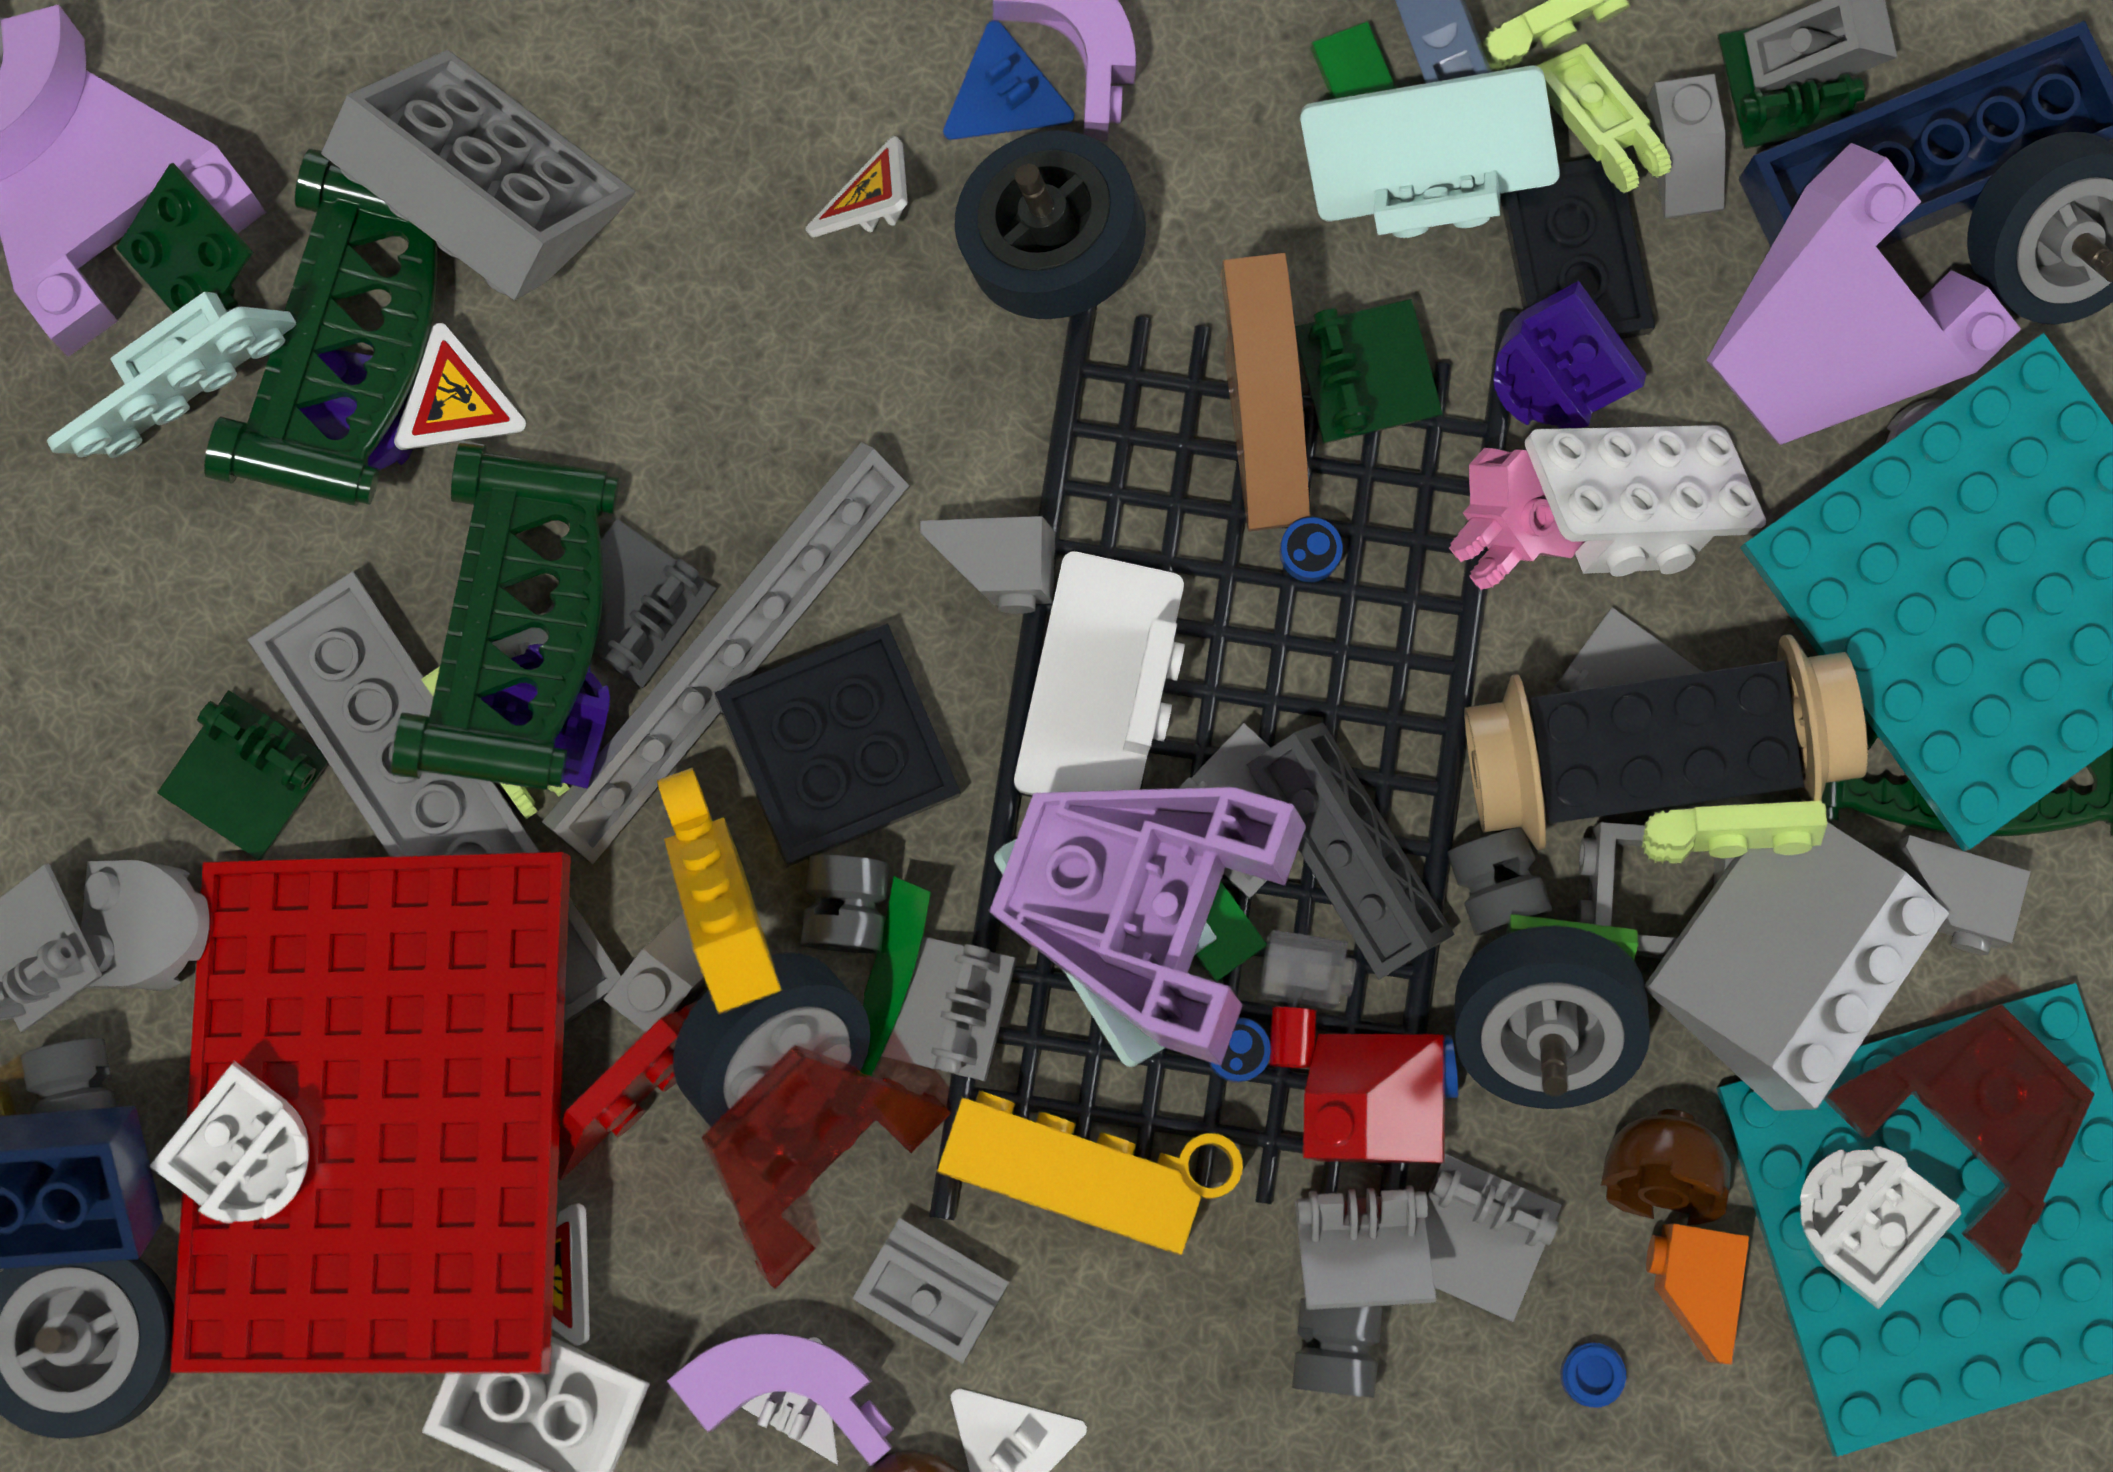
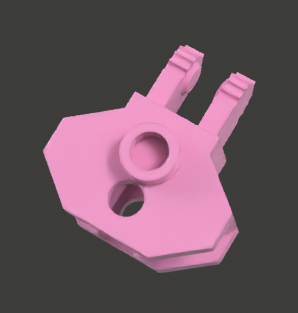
[1449,448,1585,591]

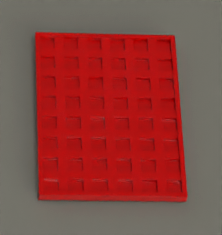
[171,852,571,1374]

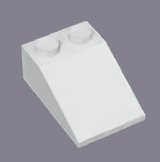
[422,1336,649,1472]

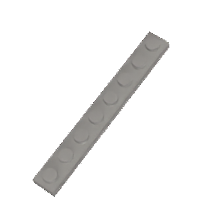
[542,442,910,864]

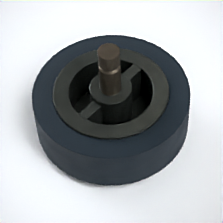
[954,131,1146,319]

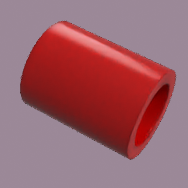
[1269,1007,1317,1068]

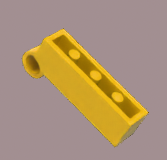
[657,767,781,1013]
[937,1091,1243,1255]

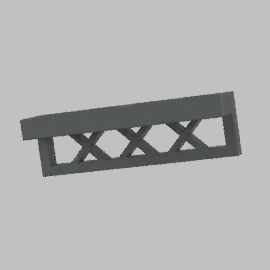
[1246,722,1455,980]

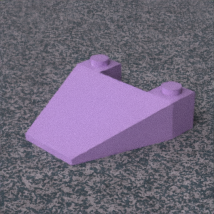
[0,70,266,357]
[1706,143,2021,445]
[989,787,1306,1065]

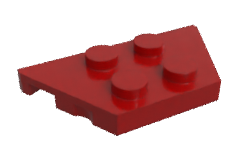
[558,1002,697,1181]

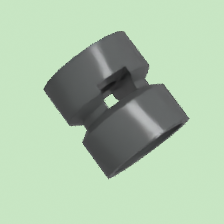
[1447,827,1552,936]
[800,855,890,954]
[20,1038,117,1114]
[1292,1298,1383,1397]

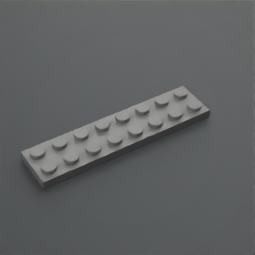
[247,571,622,1025]

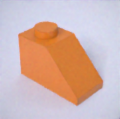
[1646,1224,1749,1365]

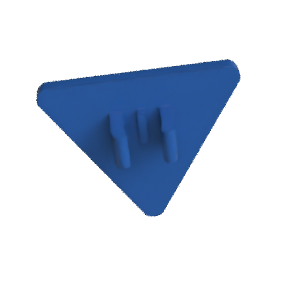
[943,20,1074,140]

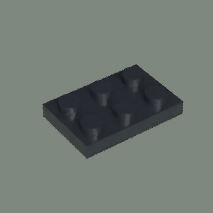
[1500,158,1655,339]

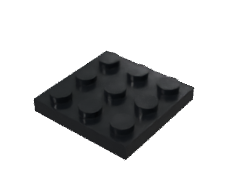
[715,623,961,867]

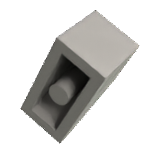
[1744,0,1897,92]
[1643,74,1725,219]
[920,516,1055,614]
[1892,835,2031,955]
[603,912,707,1032]

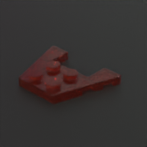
[1823,1004,2095,1274]
[701,1045,951,1289]

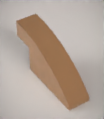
[1220,253,1310,532]

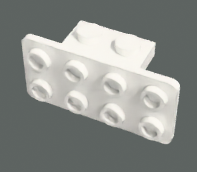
[1525,425,1766,576]
[1014,551,1185,795]

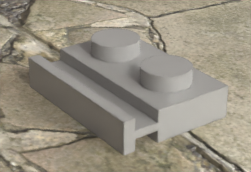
[852,1218,1009,1364]

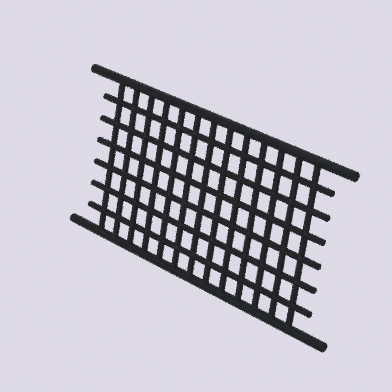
[929,307,1519,1220]

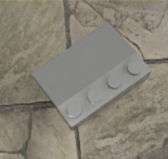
[321,50,636,301]
[1644,795,1949,1111]

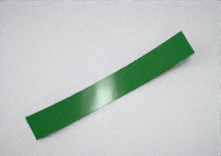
[756,876,931,1192]

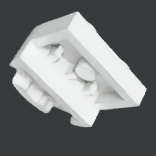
[150,1061,309,1223]
[1800,1146,1961,1309]

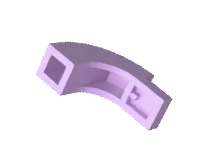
[993,0,1136,141]
[0,4,86,181]
[667,1334,894,1466]

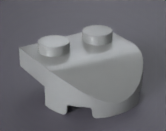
[81,860,209,991]

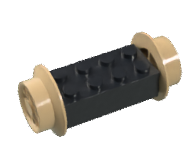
[1464,634,1868,850]

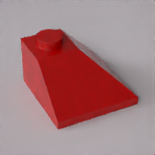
[1303,1034,1445,1163]

